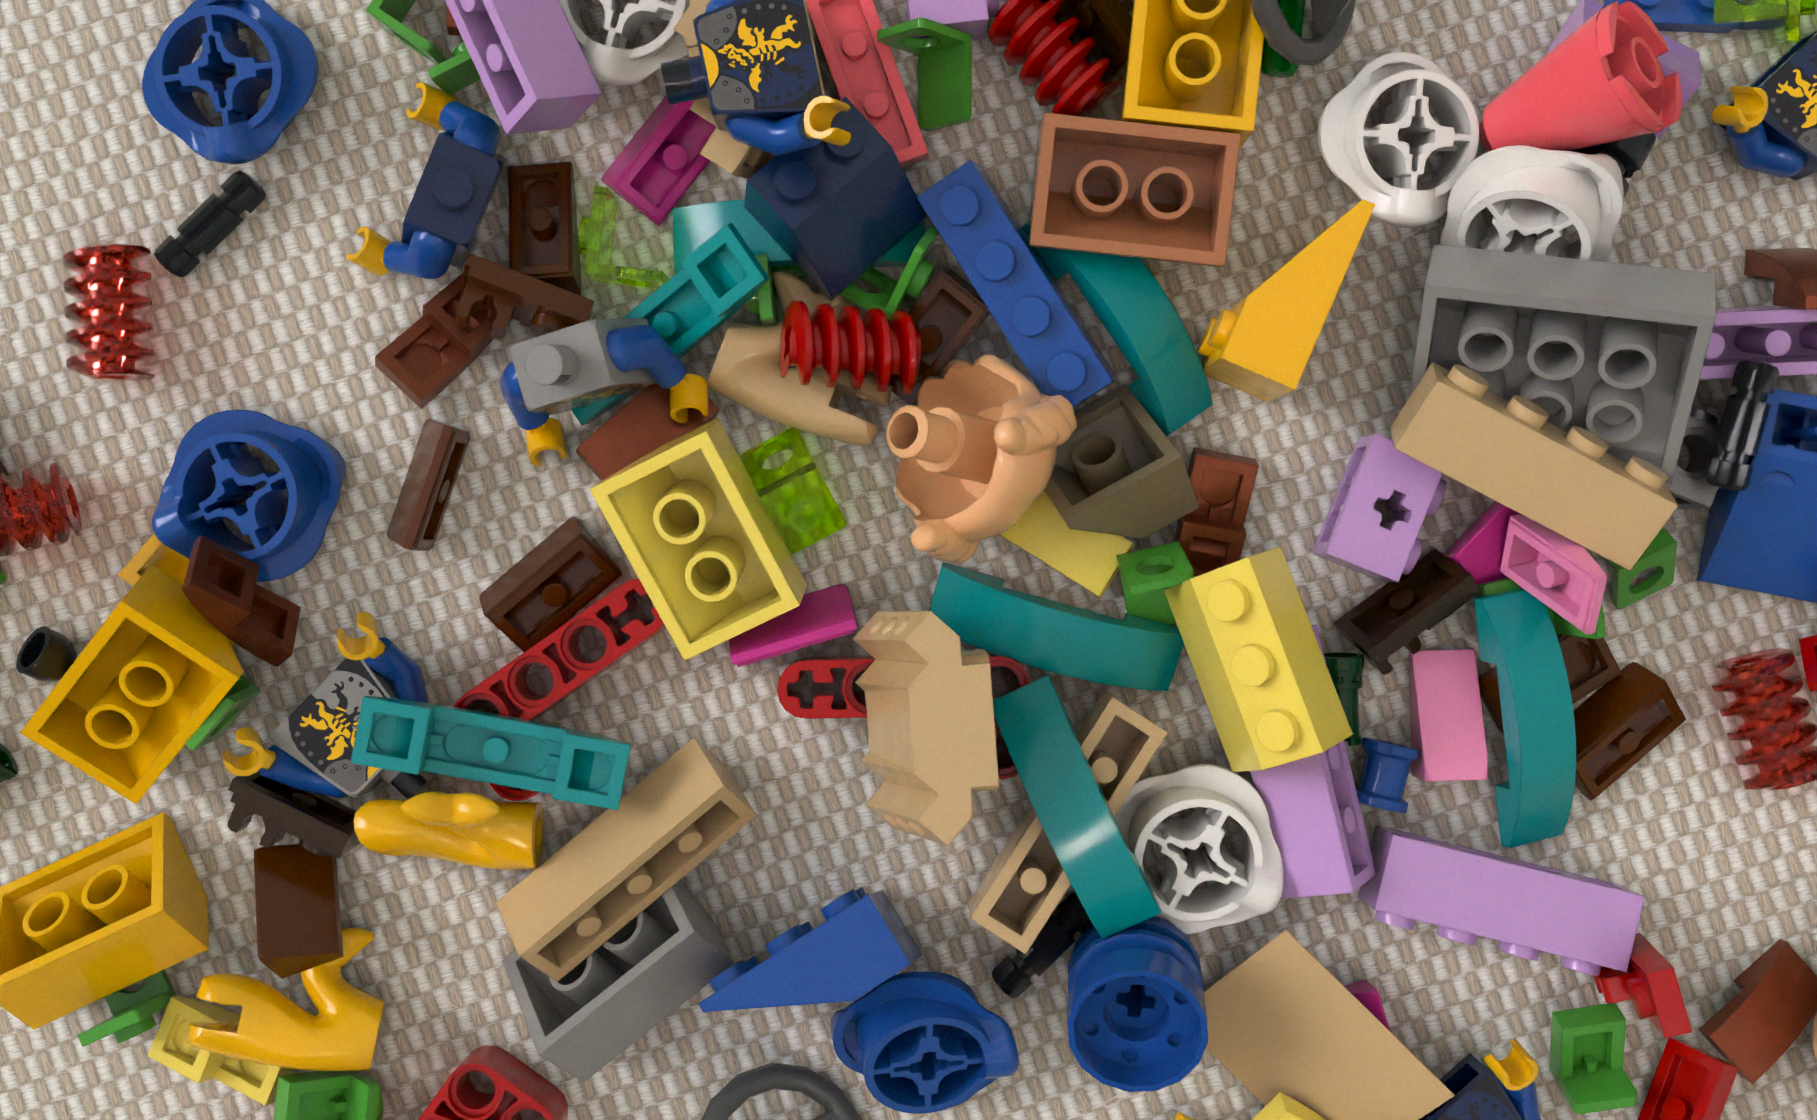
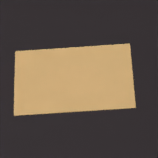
[1203,930,1455,1120]

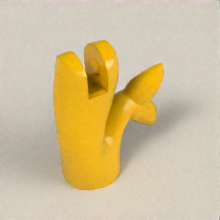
[354,791,544,870]
[186,927,384,1071]

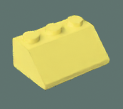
[590,418,807,661]
[1164,546,1353,772]

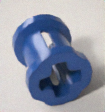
[1356,737,1420,813]

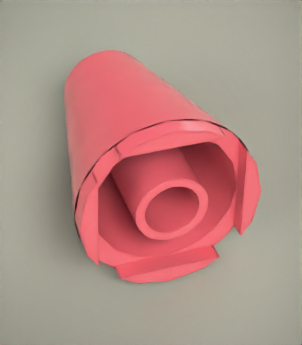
[1479,0,1683,152]

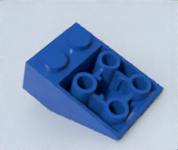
[1696,389,1817,603]
[698,887,923,1012]

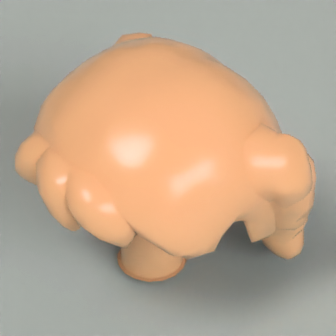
[886,355,1077,564]

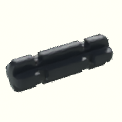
[154,170,266,277]
[1707,360,1779,491]
[992,892,1093,999]

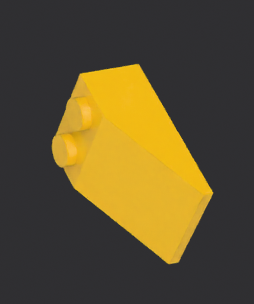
[1197,199,1375,402]

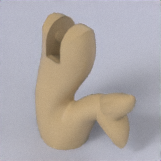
[707,272,893,446]

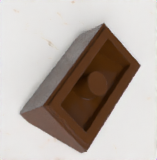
[387,419,471,551]
[479,517,622,652]
[1574,662,1686,801]
[254,844,344,979]

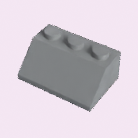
[502,879,735,1082]

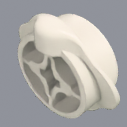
[559,0,691,86]
[1317,52,1487,228]
[1440,145,1624,262]
[1114,764,1283,934]

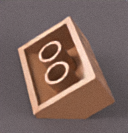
[1029,113,1241,267]

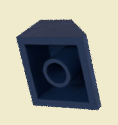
[744,97,926,301]

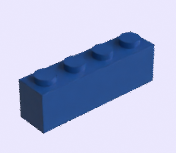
[917,159,1119,409]

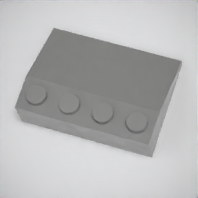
[1409,244,1716,484]

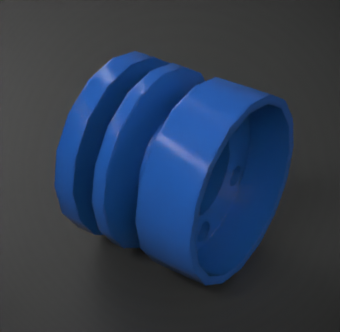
[1067,916,1208,1092]

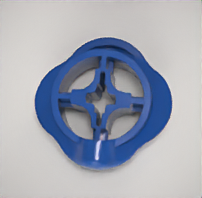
[142,0,319,165]
[152,409,346,582]
[830,971,1019,1114]

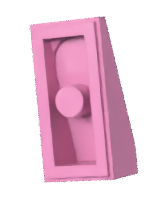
[1500,514,1608,635]
[1409,649,1488,781]

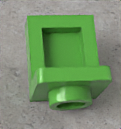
[1550,1003,1638,1114]
[274,1071,383,1120]

